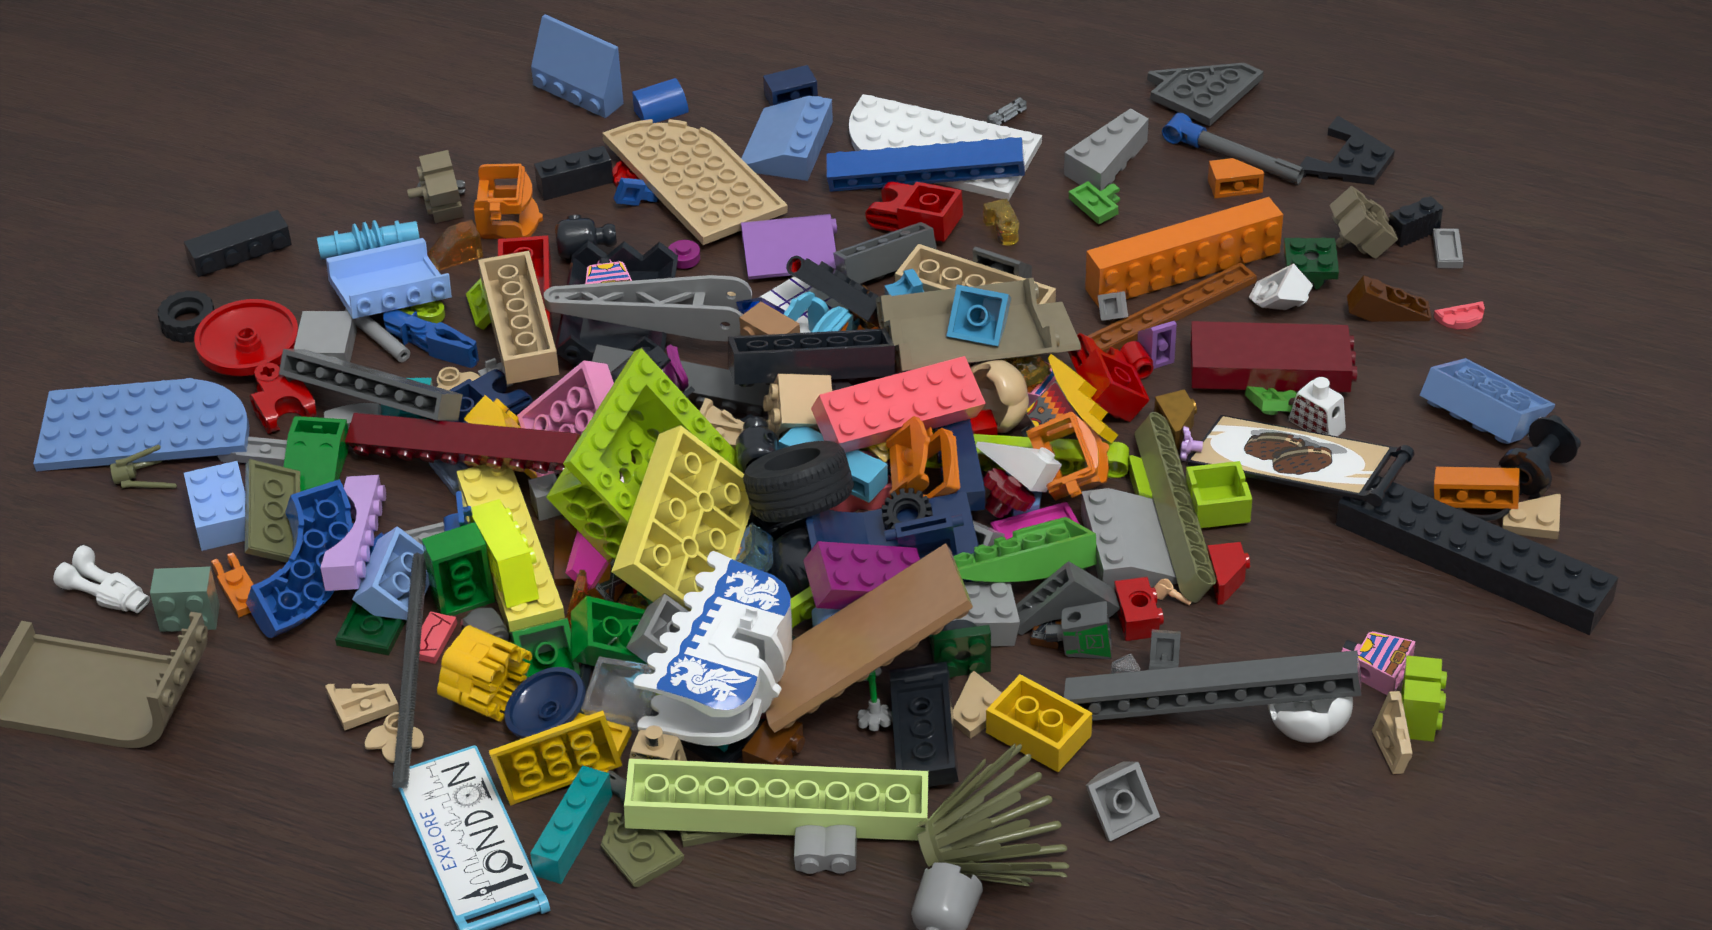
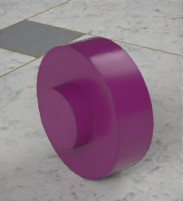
[668,240,700,269]

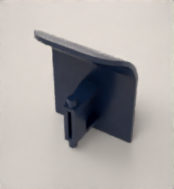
[806,491,984,582]

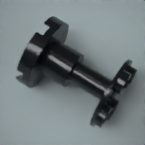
[1498,415,1581,499]

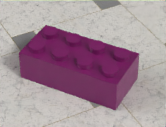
[803,541,920,610]

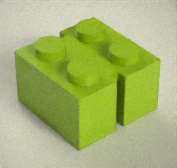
[1186,461,1252,528]
[1401,655,1447,742]

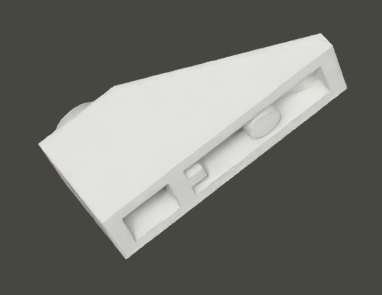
[976,442,1062,492]

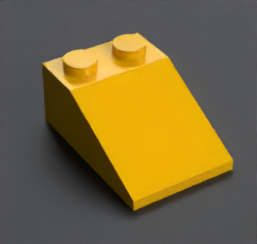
[464,395,537,479]

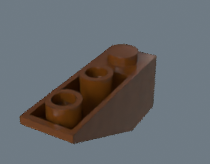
[1347,275,1432,322]

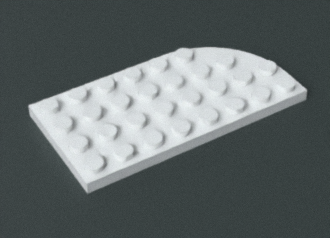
[849,94,1042,201]

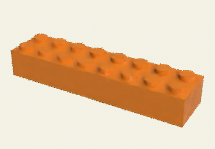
[1085,197,1283,308]

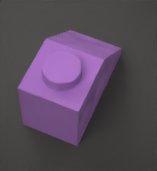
[1138,321,1177,369]

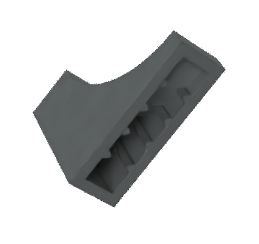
[1016,561,1120,635]

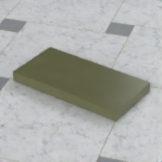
[245,459,300,563]

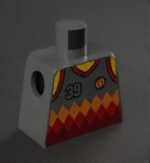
[1021,381,1085,439]

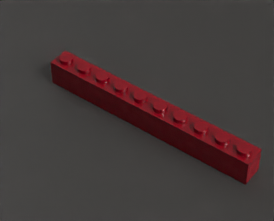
[345,413,581,474]

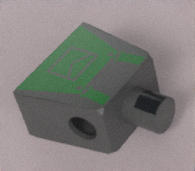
[1046,601,1112,659]

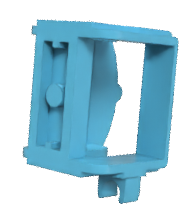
[784,292,860,332]

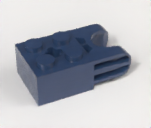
[429,369,533,423]

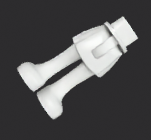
[53,545,150,613]

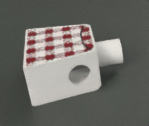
[1289,377,1346,436]

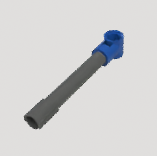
[1162,113,1304,185]

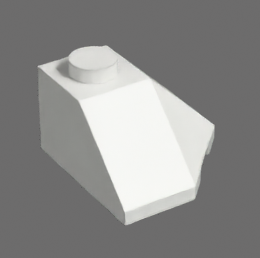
[1249,264,1313,310]

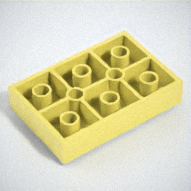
[611,425,752,612]

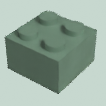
[150,566,220,632]

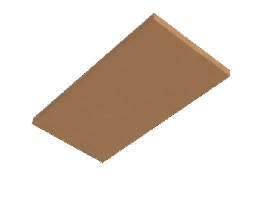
[765,543,973,733]

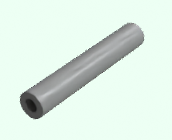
[345,308,410,362]

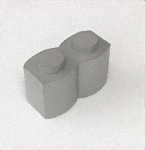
[794,825,857,874]

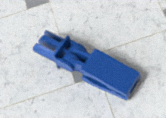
[383,309,479,368]

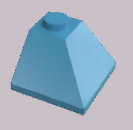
[947,285,1011,347]

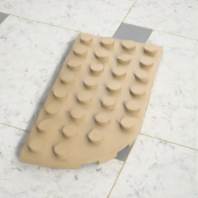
[603,119,788,245]

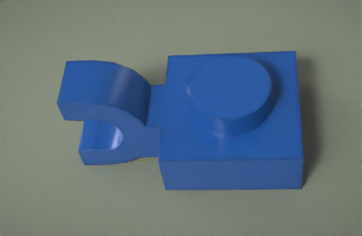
[614,178,658,206]

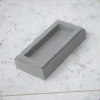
[1433,229,1464,268]

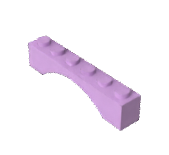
[321,475,386,591]

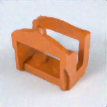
[474,164,543,239]
[1026,412,1110,501]
[886,416,960,498]

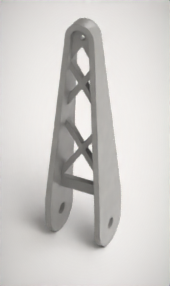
[544,275,752,341]

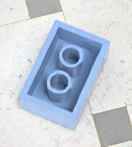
[184,461,245,551]

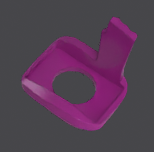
[662,344,689,393]

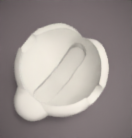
[1267,697,1353,743]

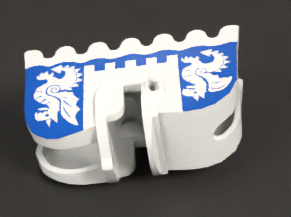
[633,551,792,746]

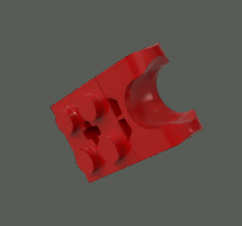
[865,182,963,242]
[1068,333,1150,422]

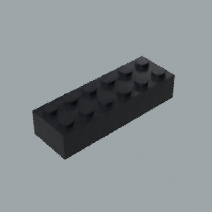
[728,328,895,387]

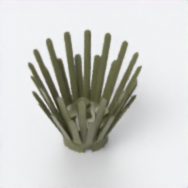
[917,744,1069,886]

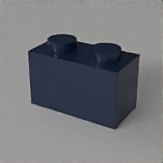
[763,65,818,106]

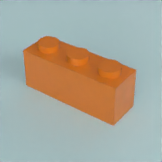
[1434,467,1520,509]

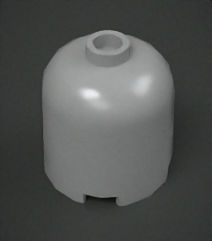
[911,863,983,930]

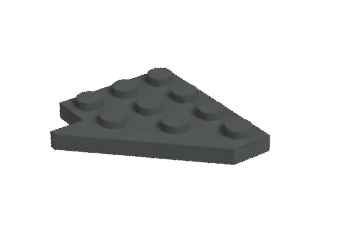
[1147,63,1264,126]

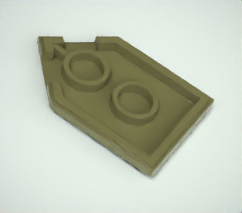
[601,812,684,887]

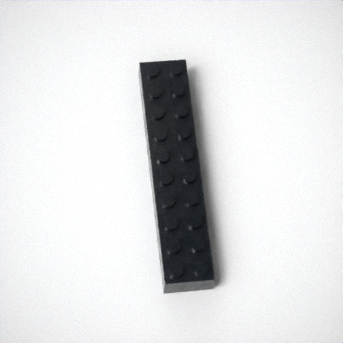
[1336,475,1618,635]

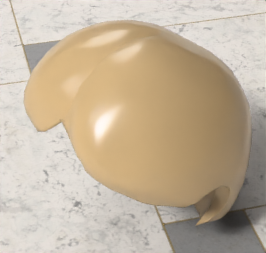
[970,360,1029,433]

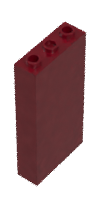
[1190,321,1357,392]

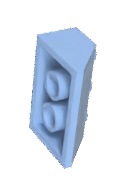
[352,526,429,620]

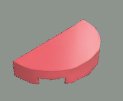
[1434,301,1485,330]

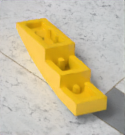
[1048,354,1118,443]

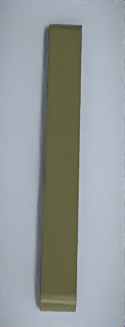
[1134,412,1216,602]

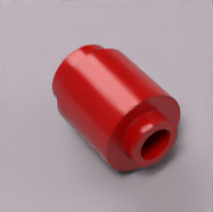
[1120,341,1154,379]

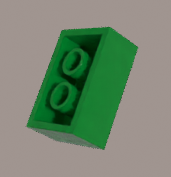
[422,522,495,616]

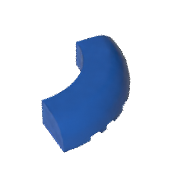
[246,479,354,638]

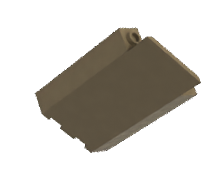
[875,277,1081,373]

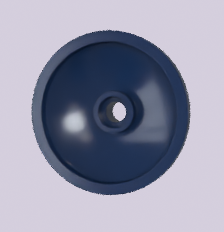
[504,667,586,739]

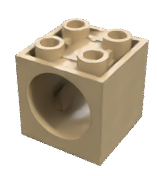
[763,374,832,440]

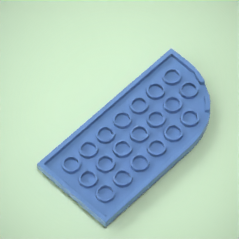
[33,378,250,471]

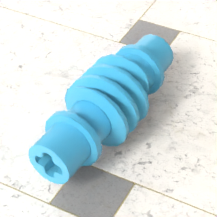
[317,220,420,260]

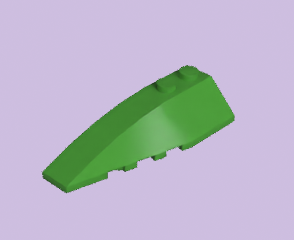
[953,517,1097,582]

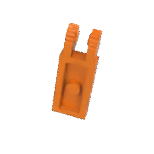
[211,552,254,618]

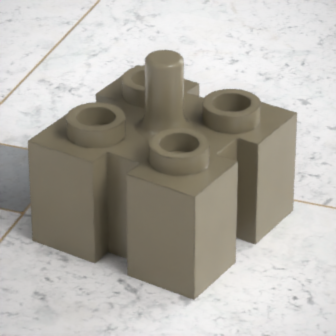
[407,150,464,223]
[1330,186,1398,259]

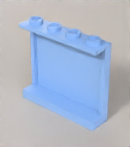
[326,238,452,319]

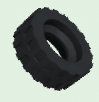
[157,290,215,343]

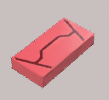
[419,611,457,664]

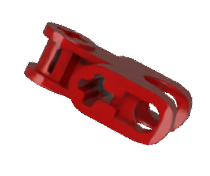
[250,363,317,434]

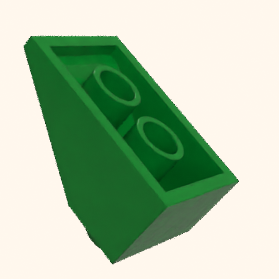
[571,596,647,667]

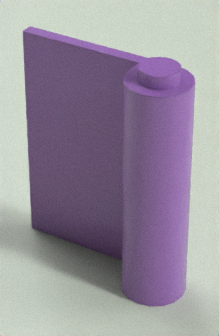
[741,214,837,280]

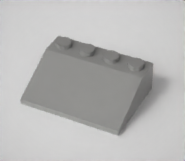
[1081,488,1178,588]

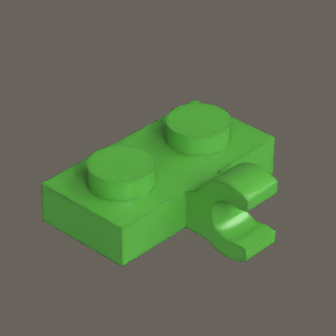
[1069,181,1120,224]
[1245,386,1297,415]

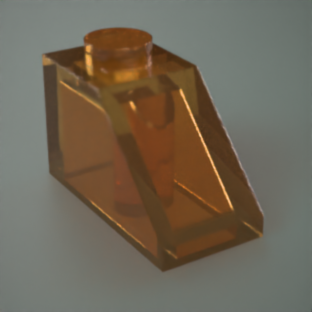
[427,220,483,271]

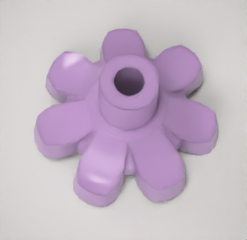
[1179,426,1203,461]

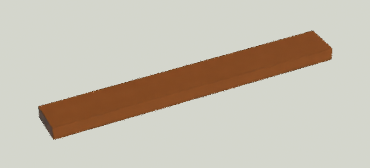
[1088,263,1257,352]

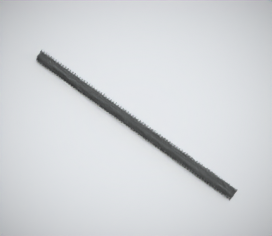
[392,552,427,789]

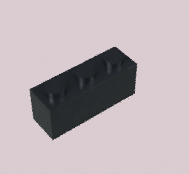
[534,146,614,201]

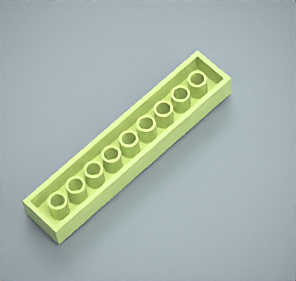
[624,759,928,841]

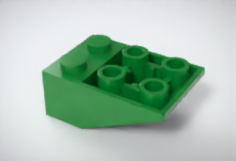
[283,416,350,492]

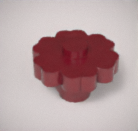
[983,468,1036,518]

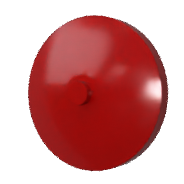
[194,299,298,376]

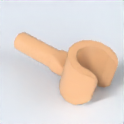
[1154,579,1191,606]

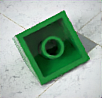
[509,618,580,678]

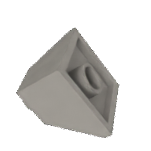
[1086,761,1160,841]

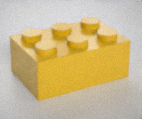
[986,674,1092,772]

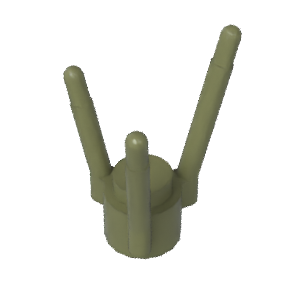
[110,445,177,489]

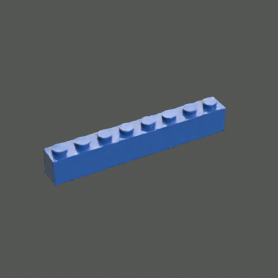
[827,137,1025,192]

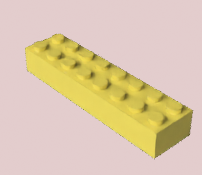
[456,465,565,641]

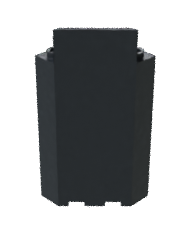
[555,240,678,369]

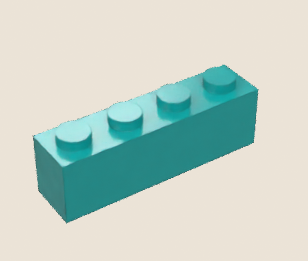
[530,765,612,884]

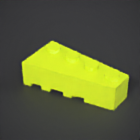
[469,499,539,608]

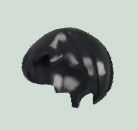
[768,526,812,598]

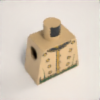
[627,725,687,773]

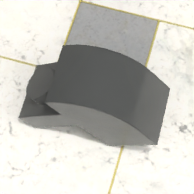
[1149,629,1181,670]

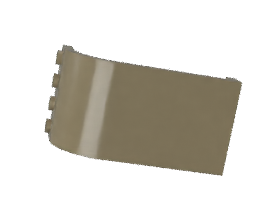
[0,612,208,748]

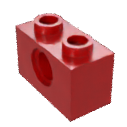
[1114,577,1164,641]

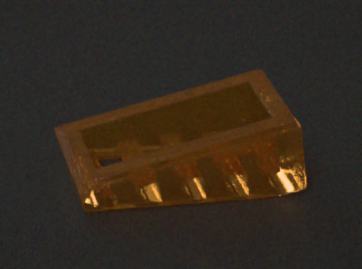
[566,570,589,628]

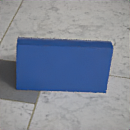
[632,78,689,123]

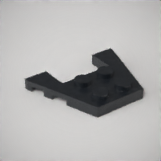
[1299,116,1395,185]

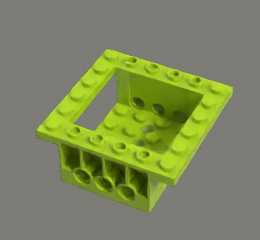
[546,348,740,561]

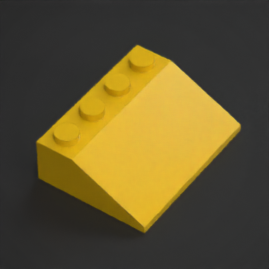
[489,710,622,806]

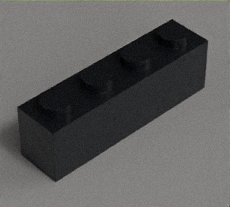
[184,209,292,277]

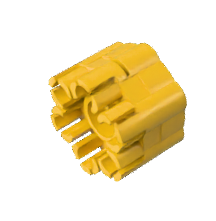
[437,625,532,721]

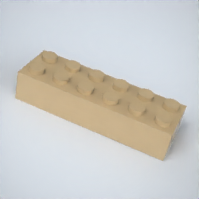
[895,244,1056,305]
[478,251,559,384]

